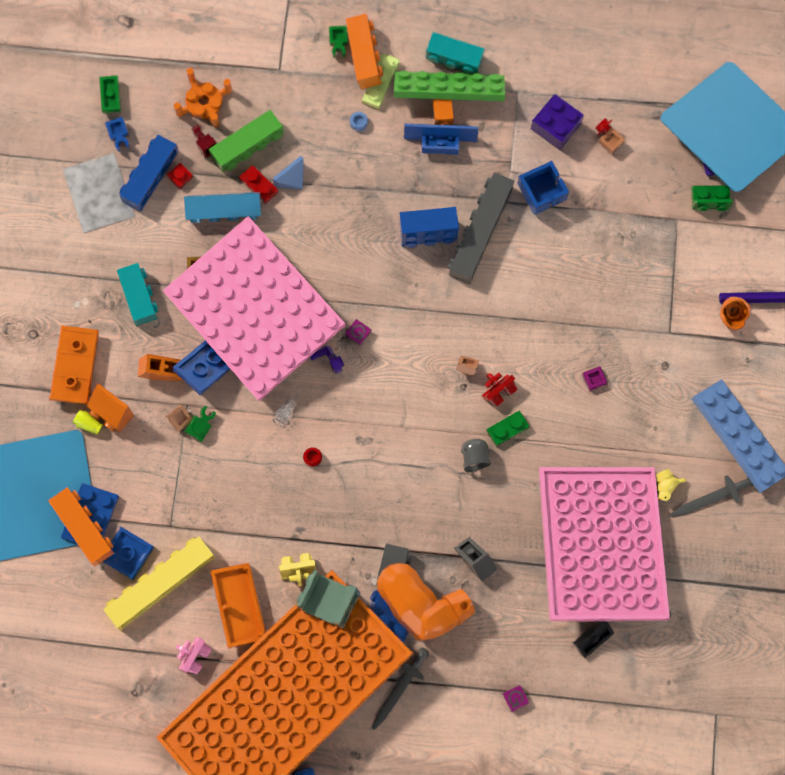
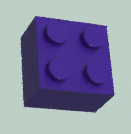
[531,94,584,150]

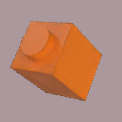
[433,99,453,125]

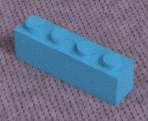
[184,192,262,223]

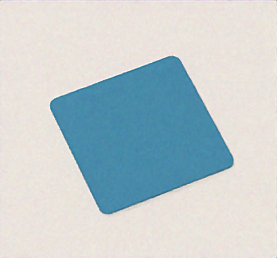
[660,62,785,192]
[0,430,91,561]

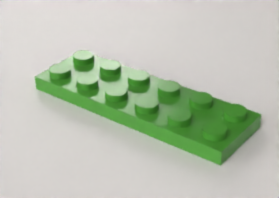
[394,71,505,101]

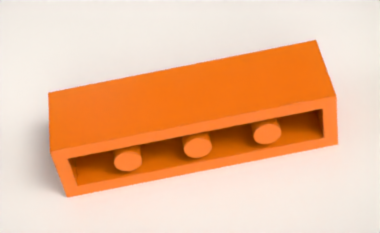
[346,13,384,90]
[48,487,114,567]

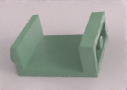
[297,570,360,629]

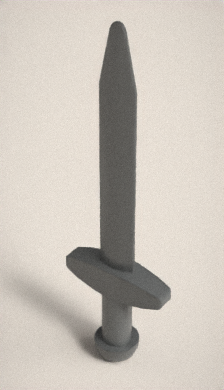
[670,475,754,517]
[372,647,429,730]

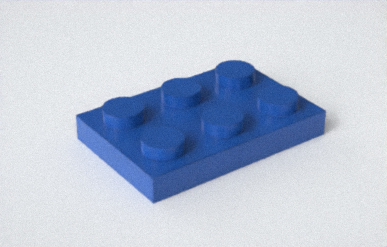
[173,340,231,395]
[61,483,119,543]

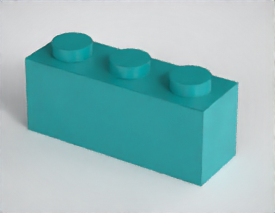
[425,32,485,74]
[117,263,159,326]

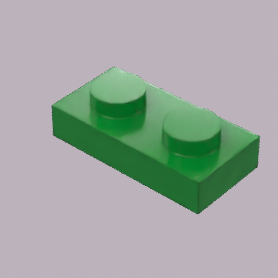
[99,75,121,114]
[486,410,529,447]

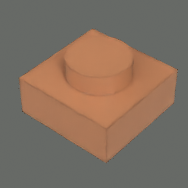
[599,127,625,154]
[456,355,479,375]
[165,404,192,431]

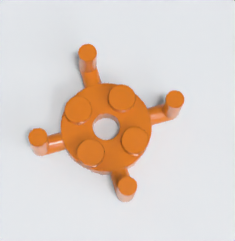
[173,68,232,128]

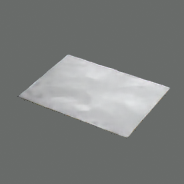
[63,153,135,233]

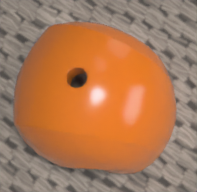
[720,297,751,330]

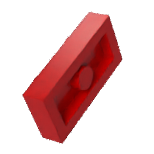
[239,165,278,204]

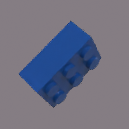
[399,207,459,248]

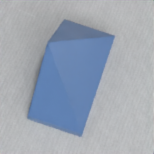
[273,156,304,189]

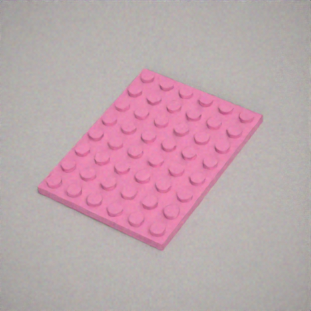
[163,216,346,401]
[539,467,670,621]

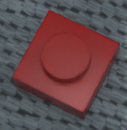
[167,163,193,189]

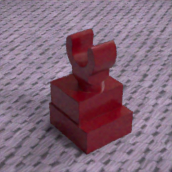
[191,125,217,159]

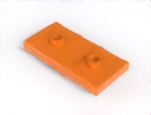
[49,325,99,405]
[210,563,266,649]

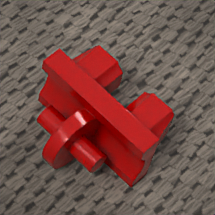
[481,372,518,407]

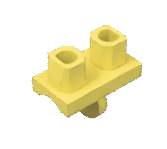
[279,553,316,586]

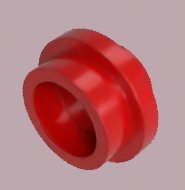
[303,447,322,467]

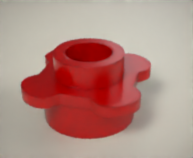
[595,118,613,136]

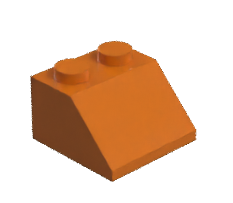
[87,383,134,433]

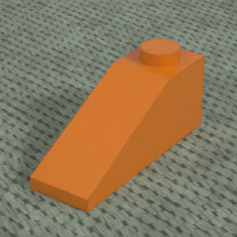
[138,354,185,382]

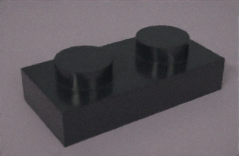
[573,621,614,658]

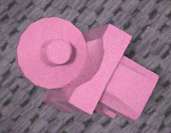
[176,637,211,674]

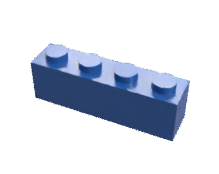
[119,134,179,212]

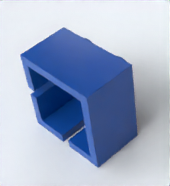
[517,161,569,215]

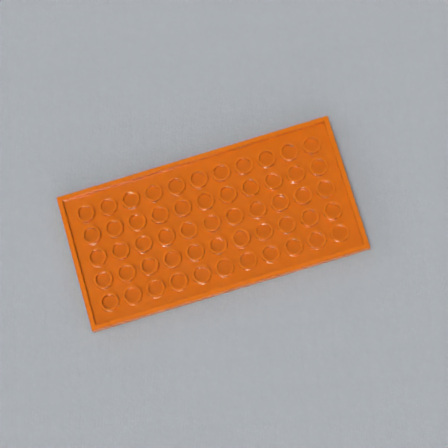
[156,570,413,775]

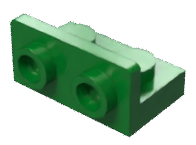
[691,185,732,211]

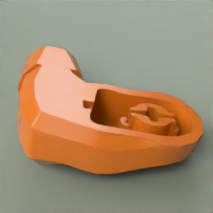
[377,563,475,641]

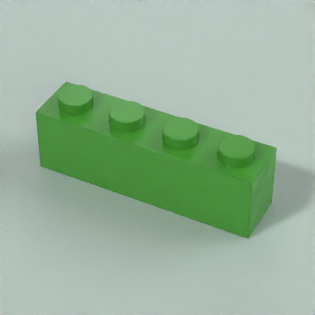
[209,109,284,173]

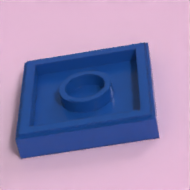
[103,527,155,581]

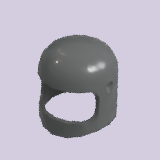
[461,439,491,473]

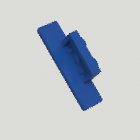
[404,124,478,155]

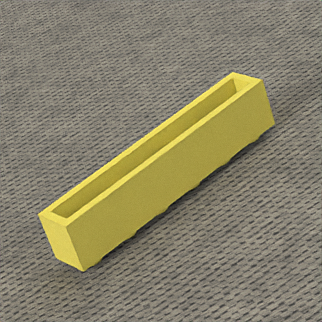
[103,537,215,631]

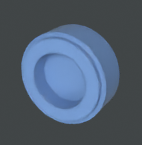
[350,112,368,131]

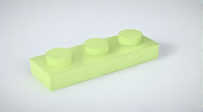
[362,53,400,109]

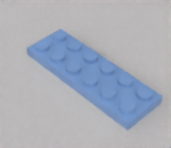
[691,379,785,493]

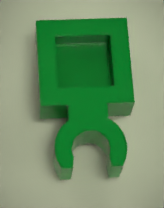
[329,26,348,58]
[184,406,216,442]

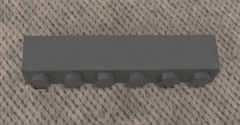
[448,172,514,284]

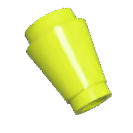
[72,410,103,435]

